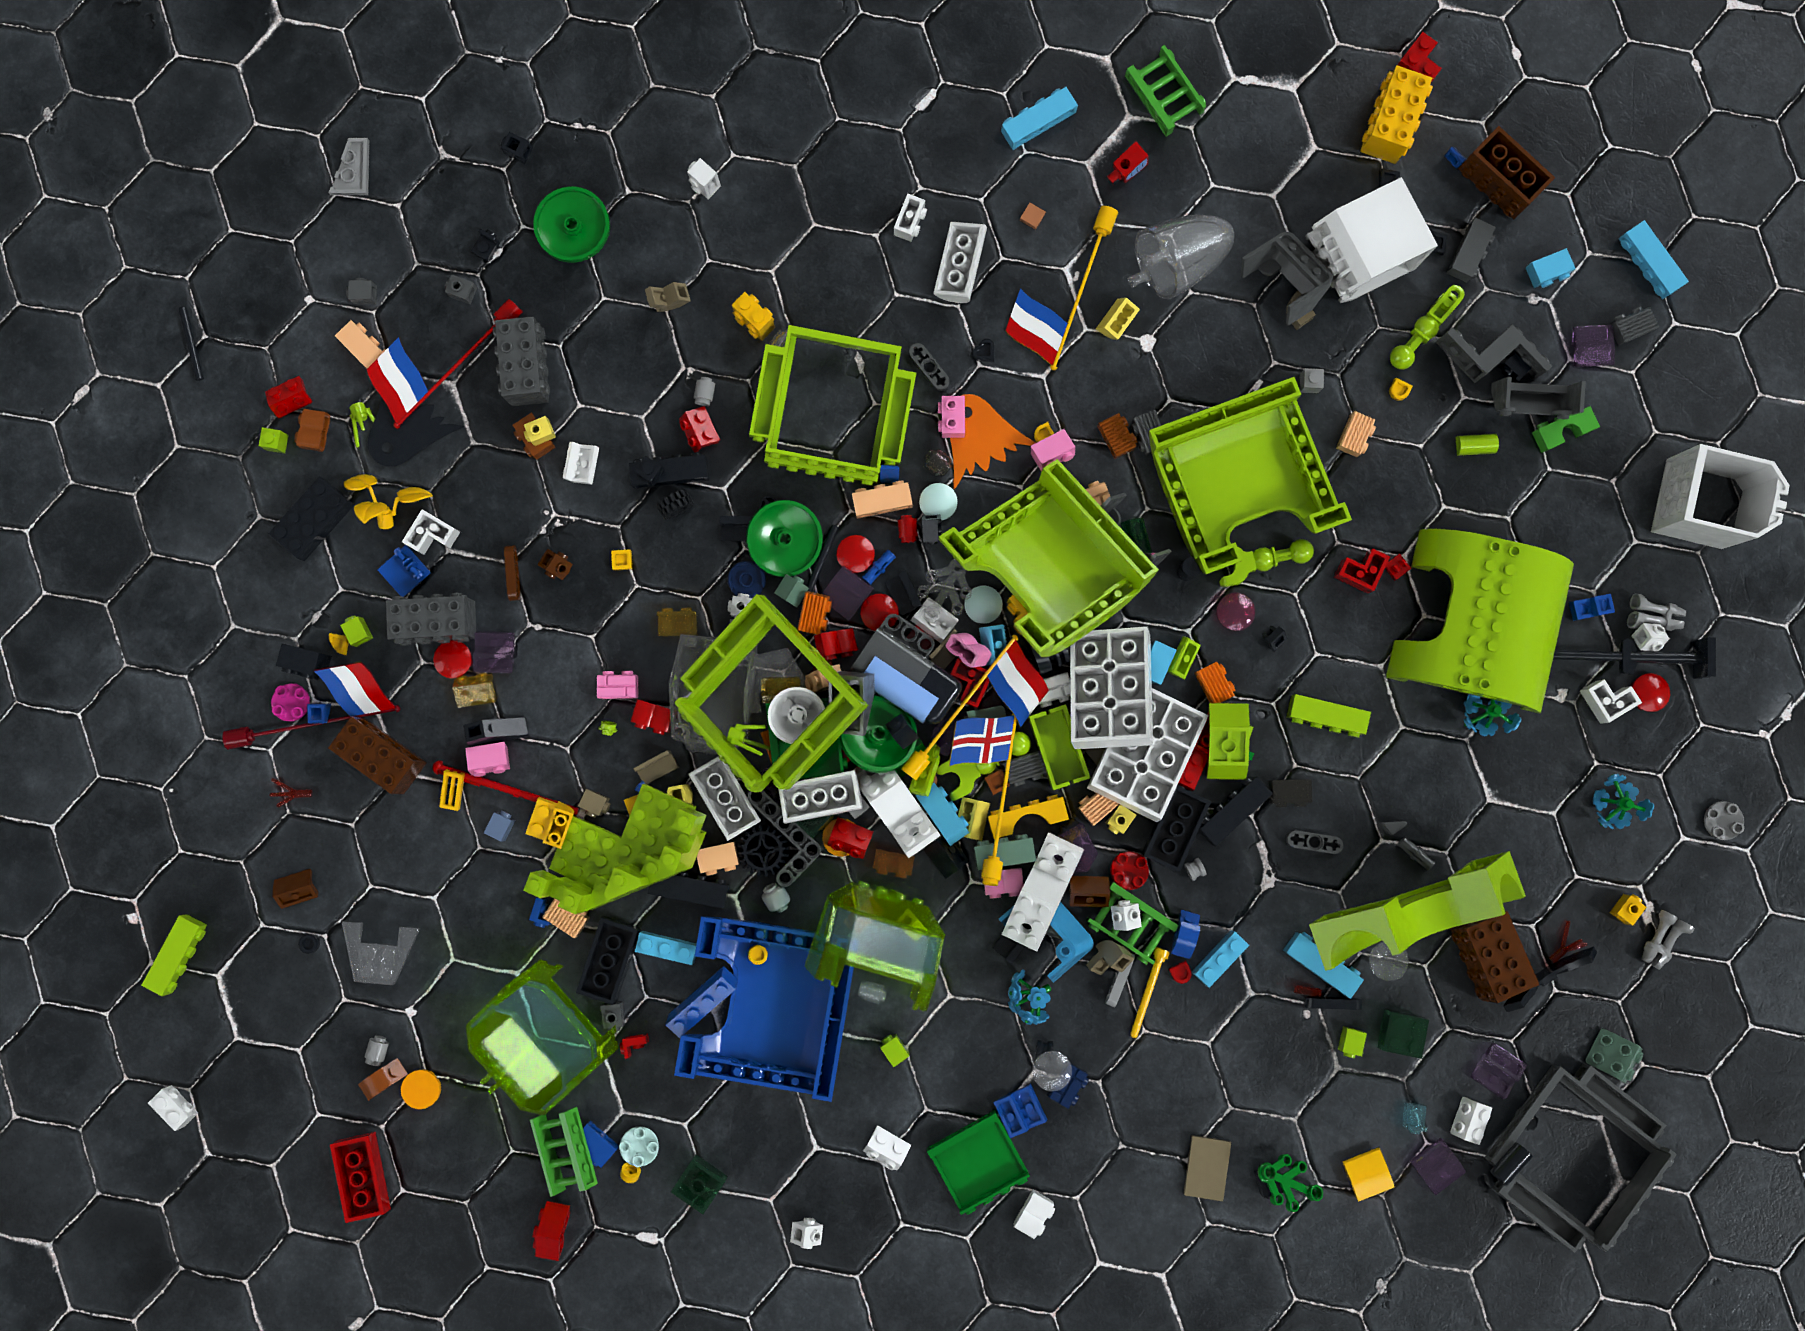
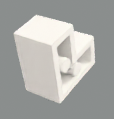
[402,509,460,554]
[1580,679,1642,724]

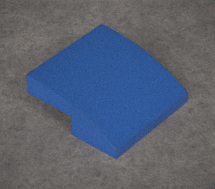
[993,1084,1048,1138]

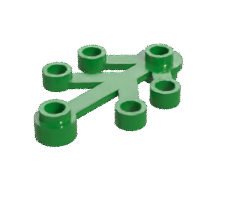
[1258,1154,1323,1212]

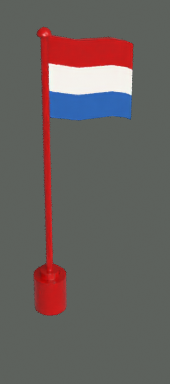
[366,299,523,429]

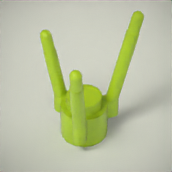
[349,402,375,448]
[727,723,771,756]

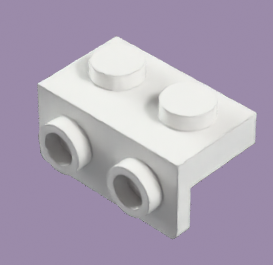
[563,442,599,484]
[910,597,958,644]
[1450,1097,1492,1145]
[863,1125,911,1170]

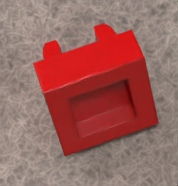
[1385,553,1412,581]

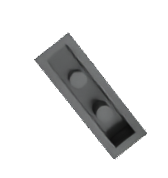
[1446,218,1496,283]

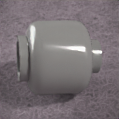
[761,883,790,913]

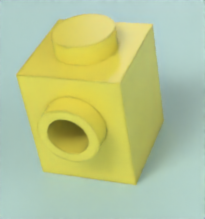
[524,416,556,446]
[1106,804,1136,835]

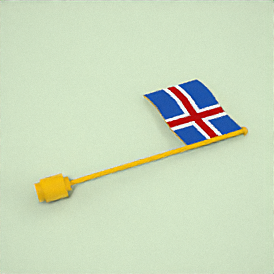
[949,714,1017,886]

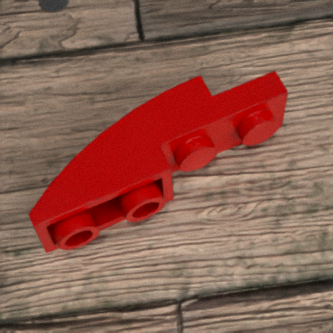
[1178,712,1210,791]

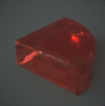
[1294,985,1322,997]

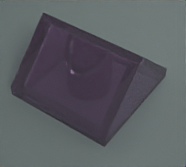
[1055,823,1098,872]

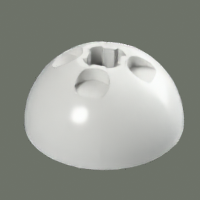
[768,687,825,744]

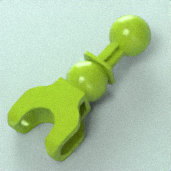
[1390,285,1465,370]
[1219,539,1314,587]
[936,732,1031,801]

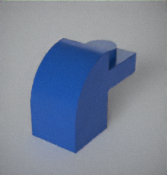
[1171,910,1200,959]

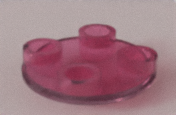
[1216,593,1255,631]

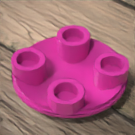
[271,683,310,721]

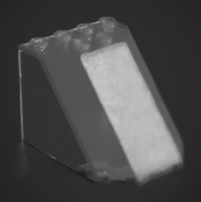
[669,634,758,755]

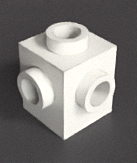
[728,593,753,617]
[1632,623,1670,651]
[1111,900,1142,931]
[790,1218,823,1249]

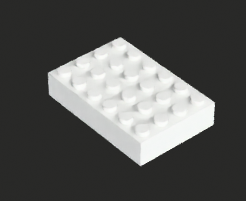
[1070,627,1153,749]
[1087,688,1208,822]

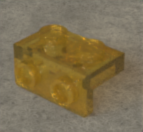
[452,673,497,708]

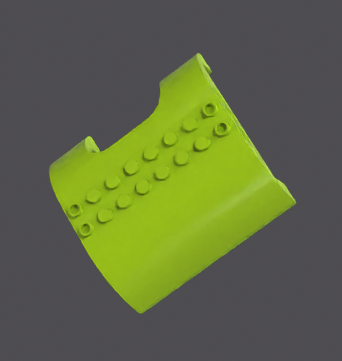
[1149,377,1352,575]
[938,459,1159,657]
[1386,529,1574,714]

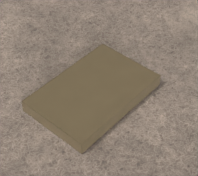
[1183,1135,1231,1201]

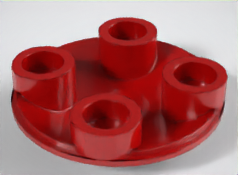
[837,535,875,573]
[861,594,899,631]
[433,640,473,678]
[1631,673,1670,712]
[1110,851,1149,890]

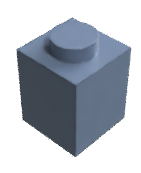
[484,810,516,842]

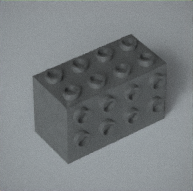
[493,317,550,406]
[386,593,477,646]

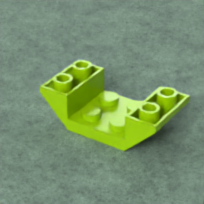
[1207,703,1250,780]

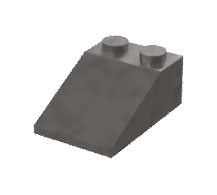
[828,671,874,736]

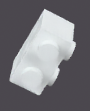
[687,158,721,199]
[894,194,927,242]
[148,1085,198,1131]

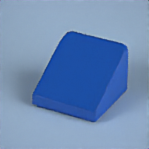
[1444,147,1467,169]
[880,465,899,484]
[307,703,331,723]

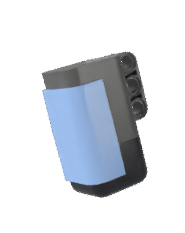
[850,614,962,725]

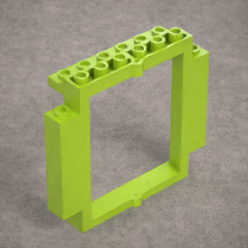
[749,325,916,486]

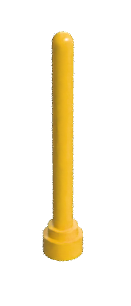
[1130,947,1170,1038]

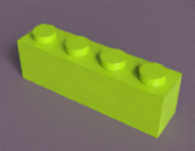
[1286,694,1371,738]
[141,914,207,996]

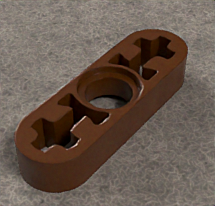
[504,545,520,601]

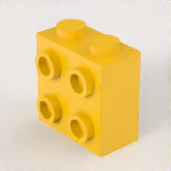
[732,292,775,341]

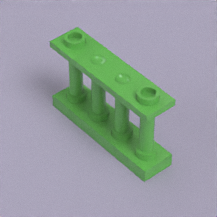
[1125,45,1206,137]
[1086,881,1179,965]
[530,1107,598,1197]

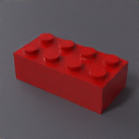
[330,1132,391,1223]

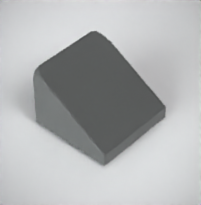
[1379,821,1407,835]

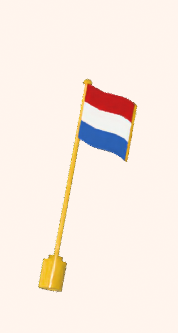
[1005,206,1118,370]
[901,635,1049,780]

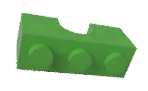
[1532,406,1600,453]

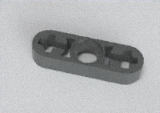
[909,343,949,391]
[1285,830,1343,854]

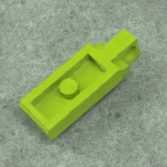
[909,743,941,797]

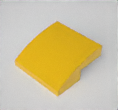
[1342,1147,1394,1202]

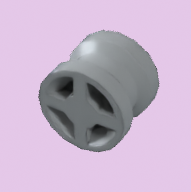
[1184,858,1207,881]

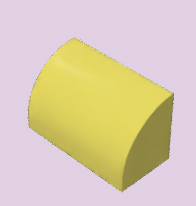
[1096,297,1140,340]
[958,797,990,841]

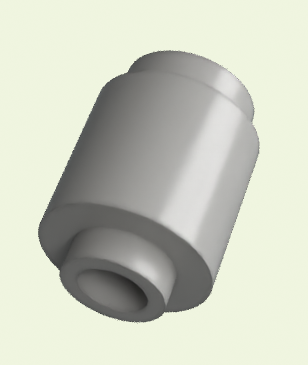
[694,377,715,406]
[364,1035,389,1066]

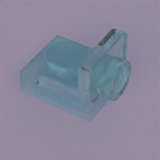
[1403,1103,1428,1134]

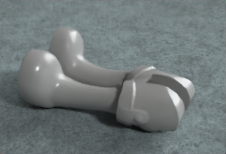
[1627,593,1686,631]
[1642,910,1695,970]

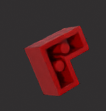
[1398,32,1442,82]
[1334,548,1390,594]
[951,657,990,709]
[533,1201,570,1261]

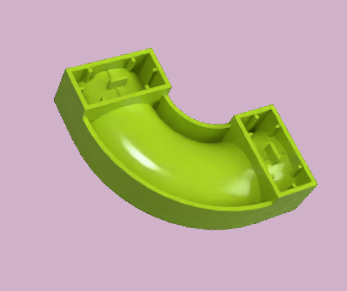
[1309,851,1526,971]

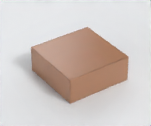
[1020,203,1046,230]

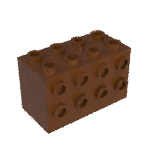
[1459,126,1555,220]
[1450,911,1540,1003]

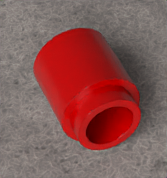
[897,515,918,543]

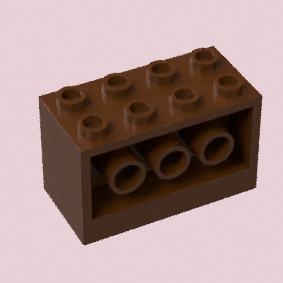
[328,716,427,794]

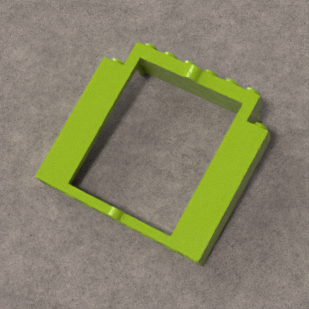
[675,594,869,792]

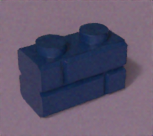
[1047,1060,1089,1109]

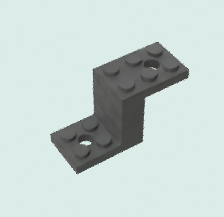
[1436,324,1552,383]

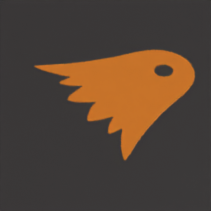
[950,394,1036,489]

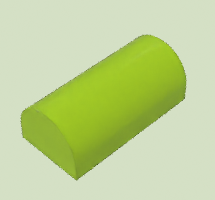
[1456,434,1499,456]
[1167,636,1201,680]

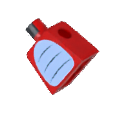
[1107,142,1148,185]

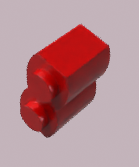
[814,628,858,661]
[631,699,676,735]

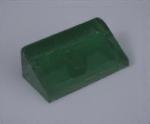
[1121,517,1152,554]

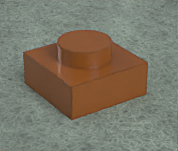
[984,769,1010,795]

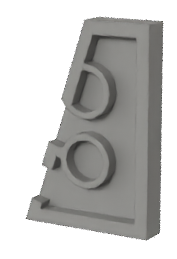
[329,138,369,195]

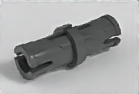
[1397,836,1436,871]

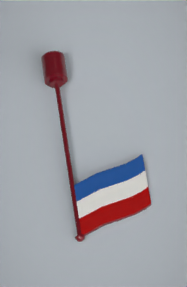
[222,661,400,750]

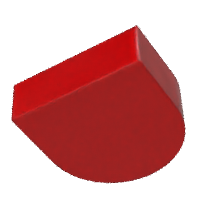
[1168,960,1192,984]

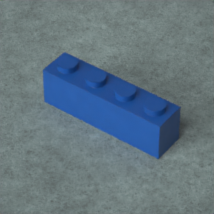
[666,966,737,1038]

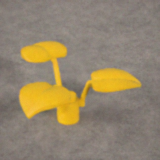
[344,474,433,529]

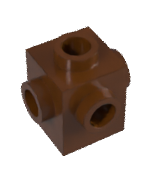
[537,548,573,580]

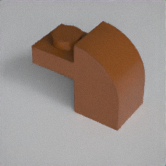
[358,1058,408,1101]

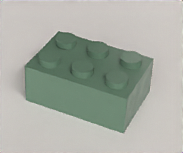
[973,834,1036,870]

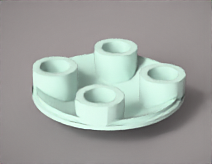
[919,483,957,521]
[964,586,1003,624]
[619,1126,659,1167]

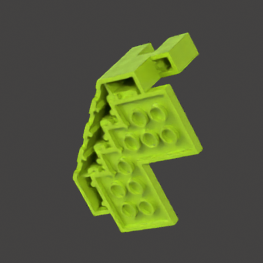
[523,784,707,914]

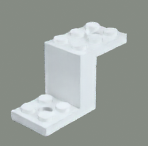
[854,766,941,858]
[1001,832,1084,951]

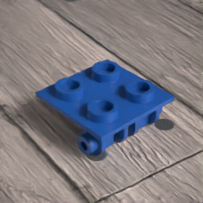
[378,545,431,597]

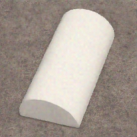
[933,222,987,303]
[688,756,761,841]
[779,770,862,824]

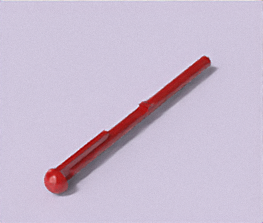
[432,760,579,815]

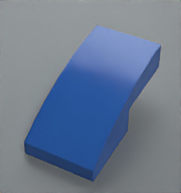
[1569,594,1615,621]

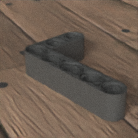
[748,789,821,887]

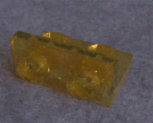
[657,608,697,637]
[761,677,800,703]

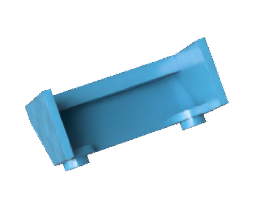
[999,901,1094,983]

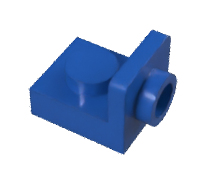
[529,897,551,928]

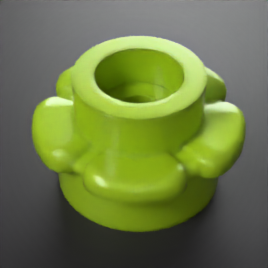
[598,721,617,736]

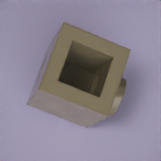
[578,789,611,818]

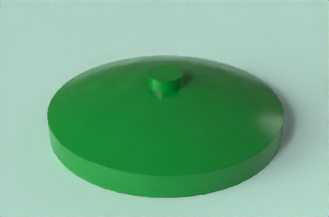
[533,186,610,263]
[746,500,823,577]
[839,696,917,773]

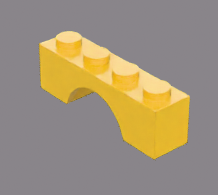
[987,794,1069,839]

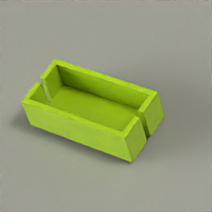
[1028,704,1090,790]

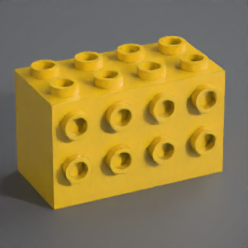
[1360,65,1433,164]

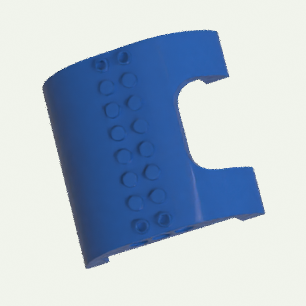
[674,916,858,1102]

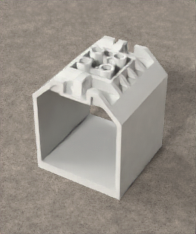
[1305,177,1438,303]
[1651,444,1790,549]

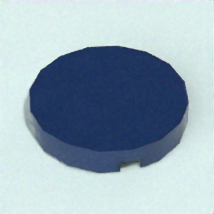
[728,561,766,598]

